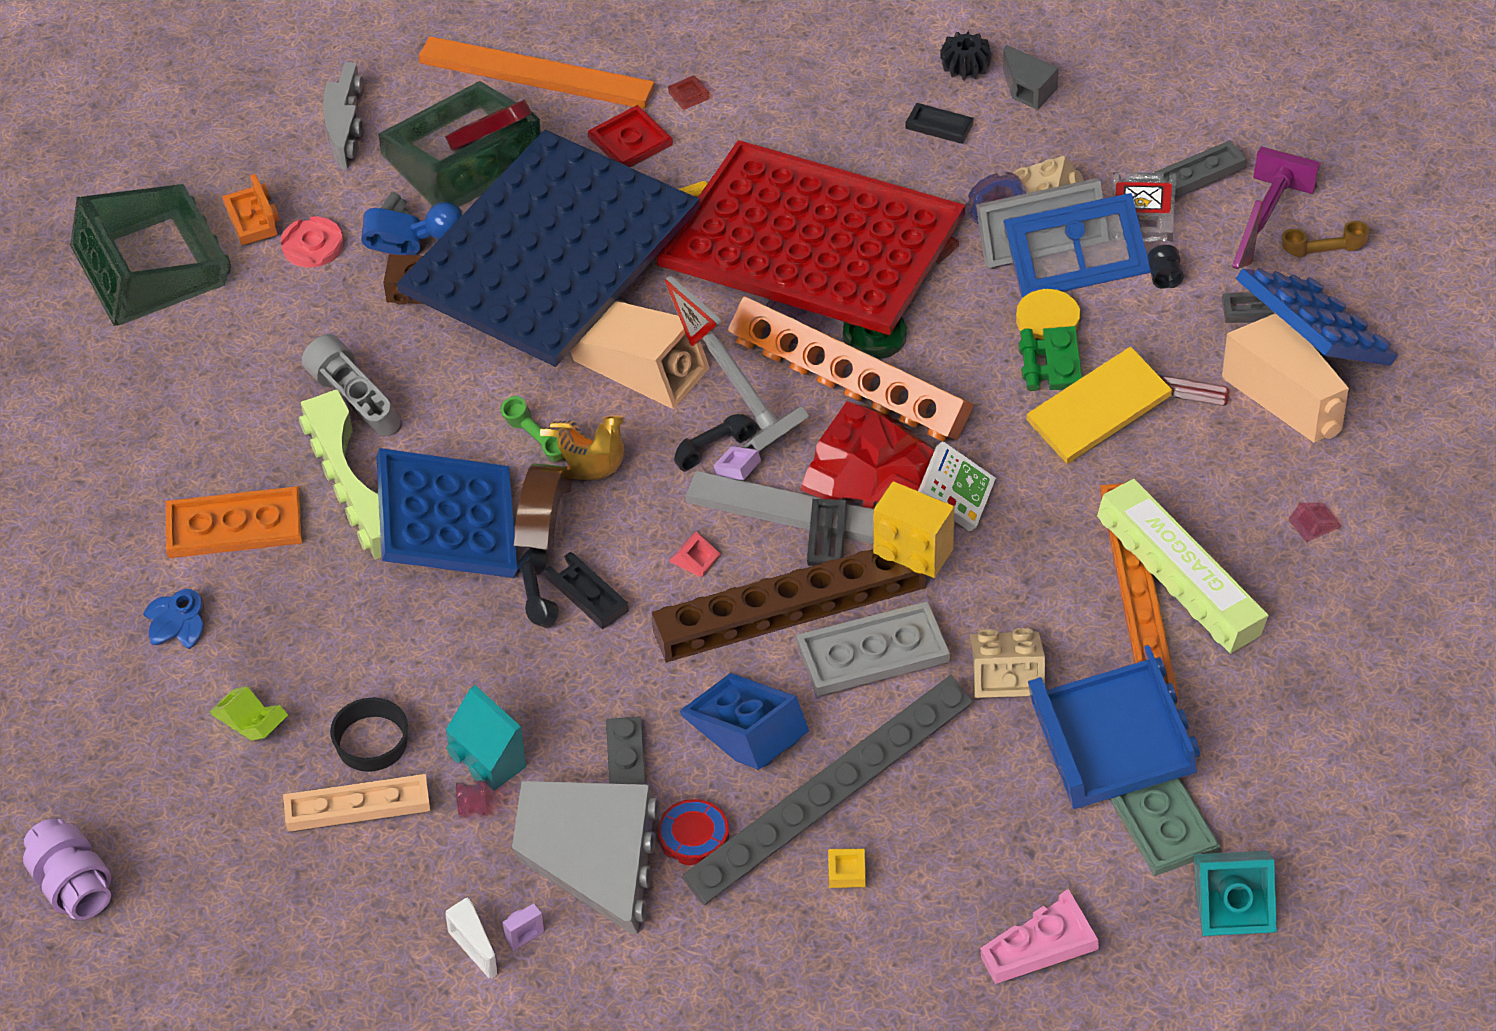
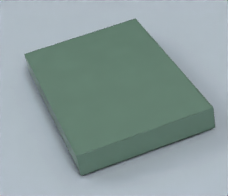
[1109,778,1221,877]

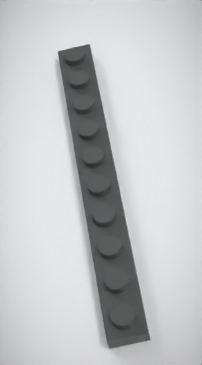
[681,675,973,905]

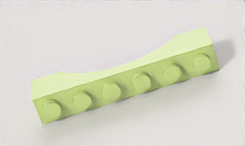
[299,389,381,559]

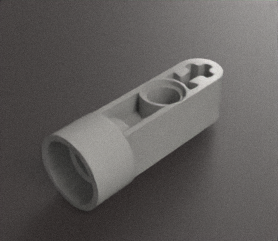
[302,334,401,436]

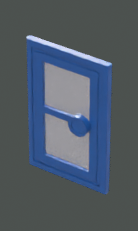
[1003,193,1151,298]

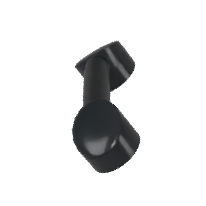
[674,414,758,472]
[517,548,559,628]

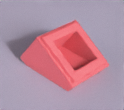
[669,531,721,577]

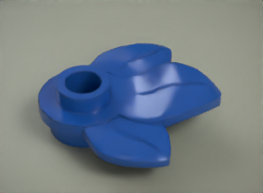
[143,589,204,649]

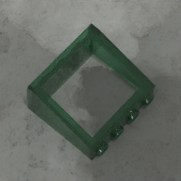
[378,81,541,207]
[70,184,231,326]

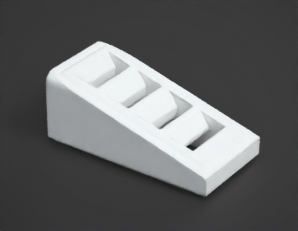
[445,897,498,979]

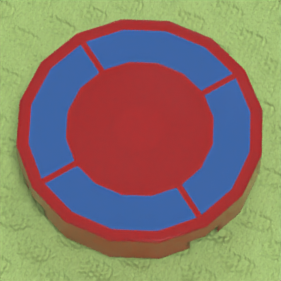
[657,799,729,865]

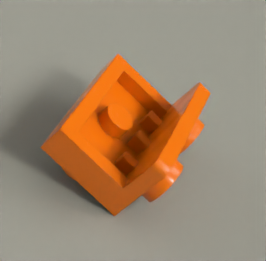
[222,173,280,246]

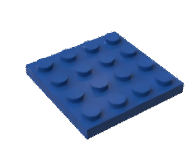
[1236,268,1398,366]
[376,448,518,578]

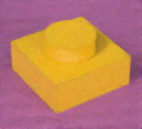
[828,849,866,888]

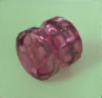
[456,780,488,818]

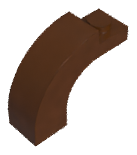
[513,463,572,549]

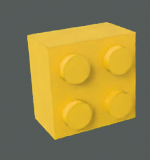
[873,482,955,578]

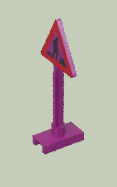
[1232,146,1321,269]

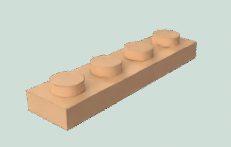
[283,774,430,832]

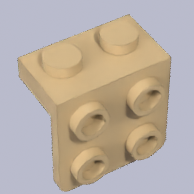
[1006,155,1084,198]

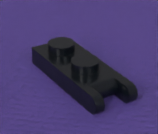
[543,552,629,629]

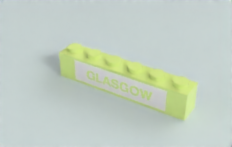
[1097,479,1269,654]

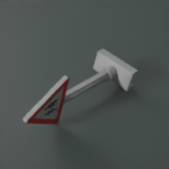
[665,276,809,452]

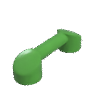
[501,396,564,462]

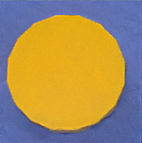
[1016,289,1080,340]

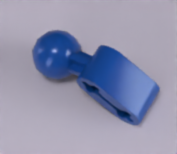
[361,202,463,255]

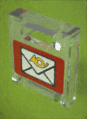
[1109,172,1177,242]

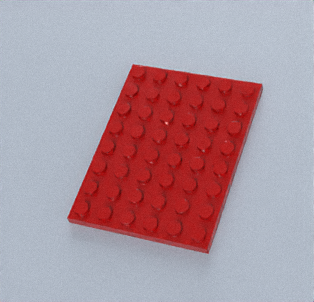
[657,140,965,335]

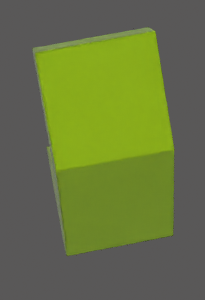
[209,686,288,741]

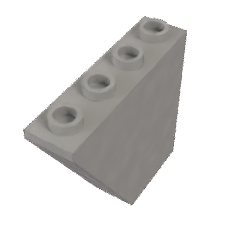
[512,781,659,934]

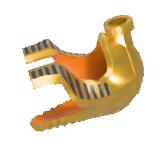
[540,415,624,480]

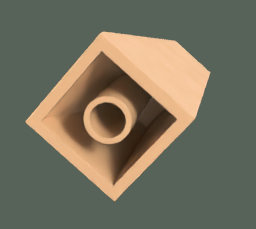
[570,301,710,409]
[1222,313,1349,442]

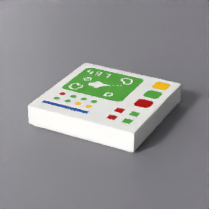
[918,441,996,531]

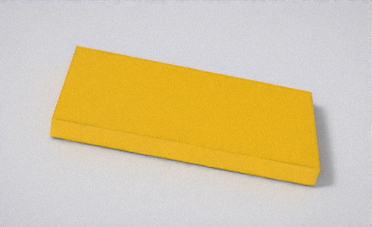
[1026,346,1172,464]

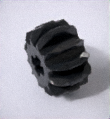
[940,30,992,81]

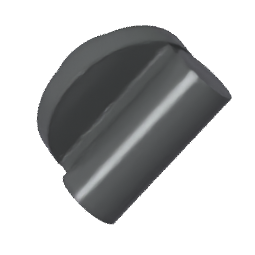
[381,192,409,214]

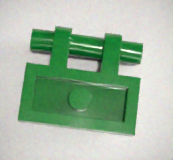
[1018,326,1082,391]

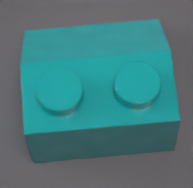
[446,685,526,791]
[1194,851,1277,936]

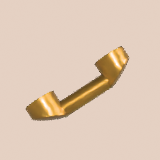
[1281,221,1369,257]

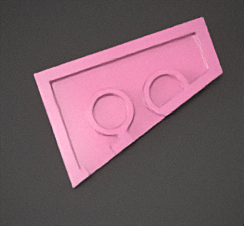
[980,889,1099,984]

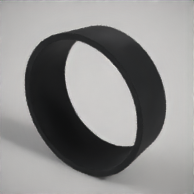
[330,697,408,772]

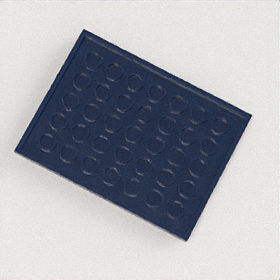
[397,129,700,367]

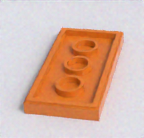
[165,486,302,558]

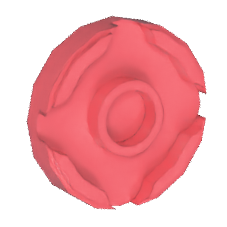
[281,216,344,268]

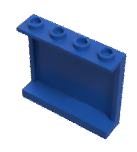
[1028,645,1200,809]

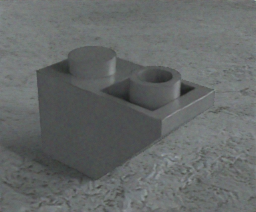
[1003,45,1058,110]

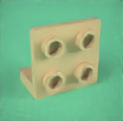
[970,628,1045,698]

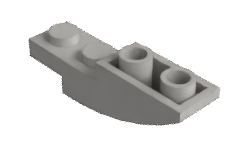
[323,62,363,169]

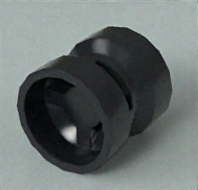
[1148,245,1184,289]

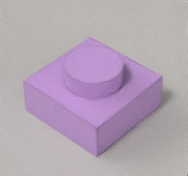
[714,446,761,480]
[503,903,544,951]

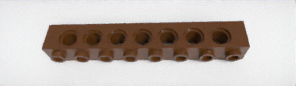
[651,549,926,663]

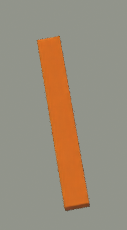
[419,36,655,109]
[1099,483,1179,704]

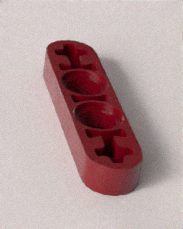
[445,99,532,150]

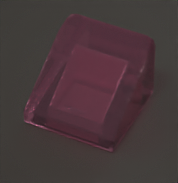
[1288,502,1341,542]

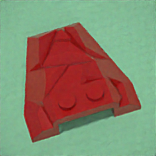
[801,401,935,508]

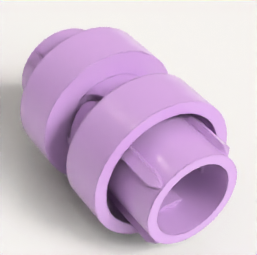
[23,819,111,920]

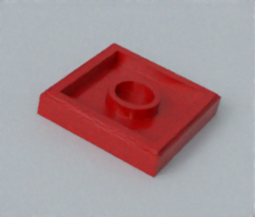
[588,105,673,167]

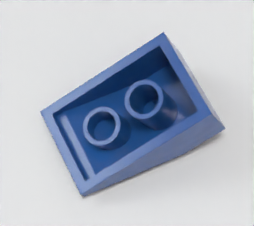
[680,673,809,770]

